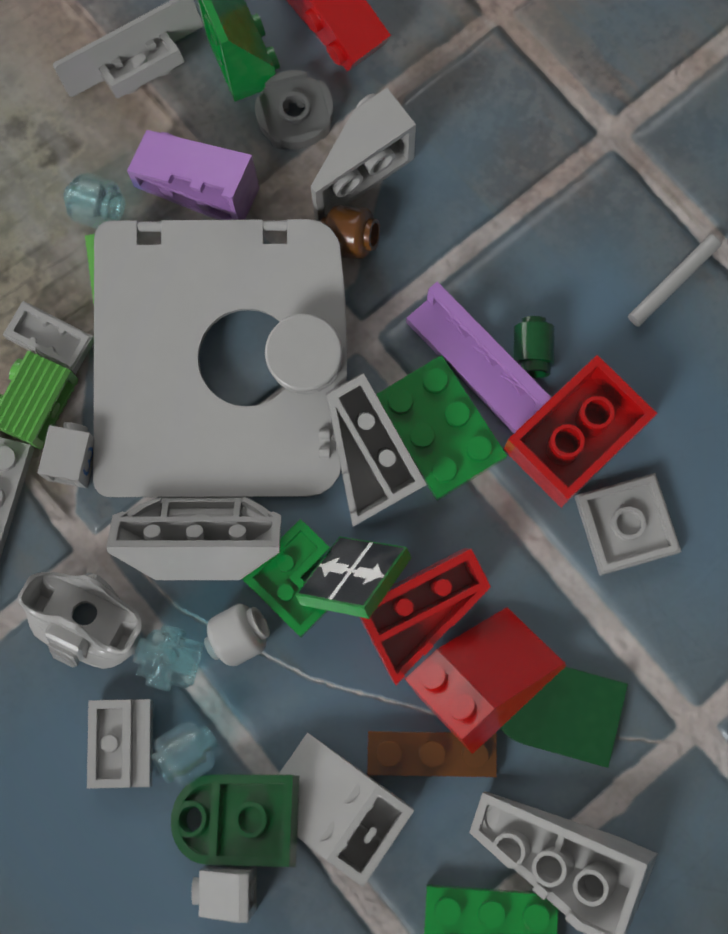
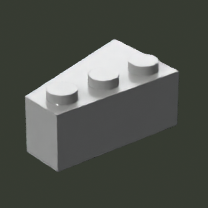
[326,373,427,526]

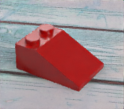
[405,607,566,754]

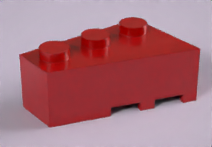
[360,548,491,685]

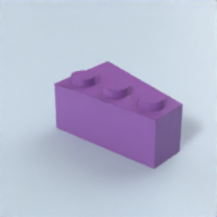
[127,130,259,220]

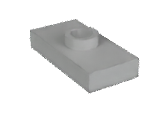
[3,301,94,374]

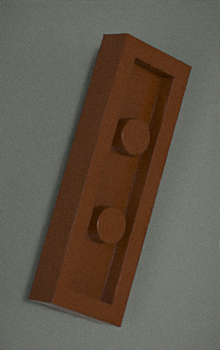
[367,731,497,777]

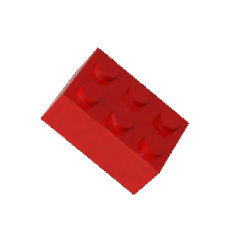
[503,355,658,508]

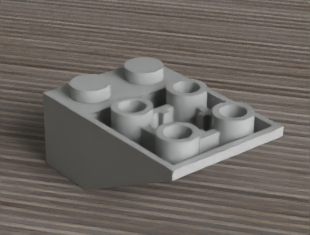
[278,732,414,887]

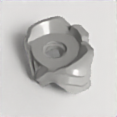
[18,572,142,669]

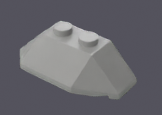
[106,497,282,580]

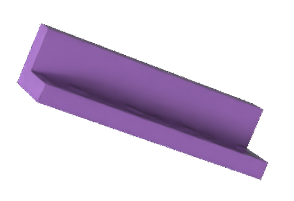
[406,282,551,433]

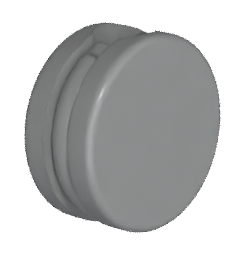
[265,314,343,394]

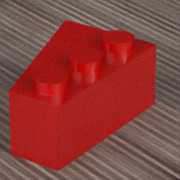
[286,0,391,72]

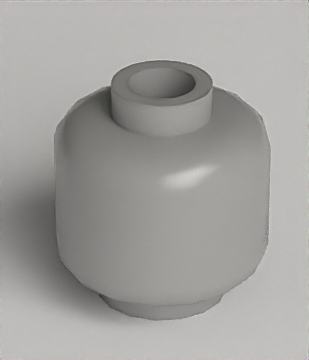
[204,603,270,667]

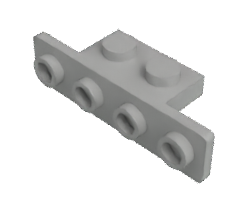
[53,0,203,99]

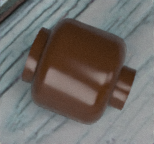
[320,205,380,260]

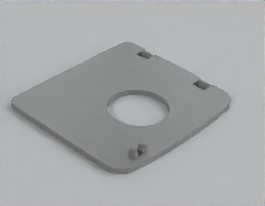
[93,219,347,497]

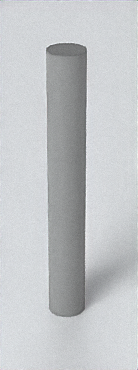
[628,234,721,327]

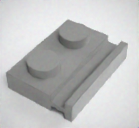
[87,699,153,788]

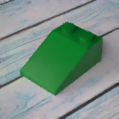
[198,0,280,102]

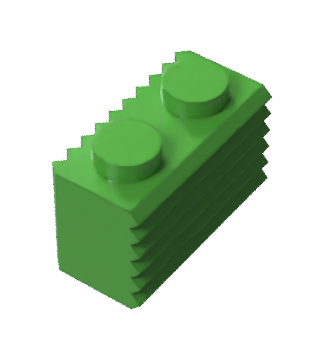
[0,351,78,450]

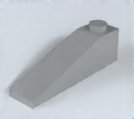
[469,791,657,934]

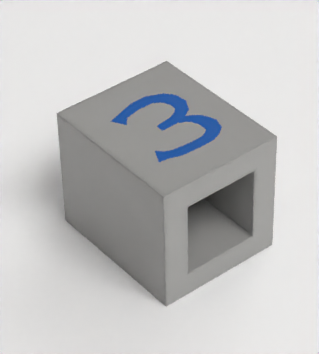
[38,422,94,488]

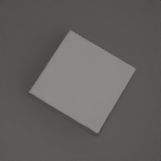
[575,473,682,576]

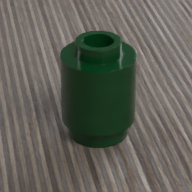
[514,316,555,378]

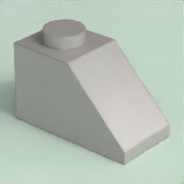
[191,866,257,923]

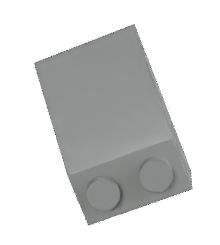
[311,88,416,221]

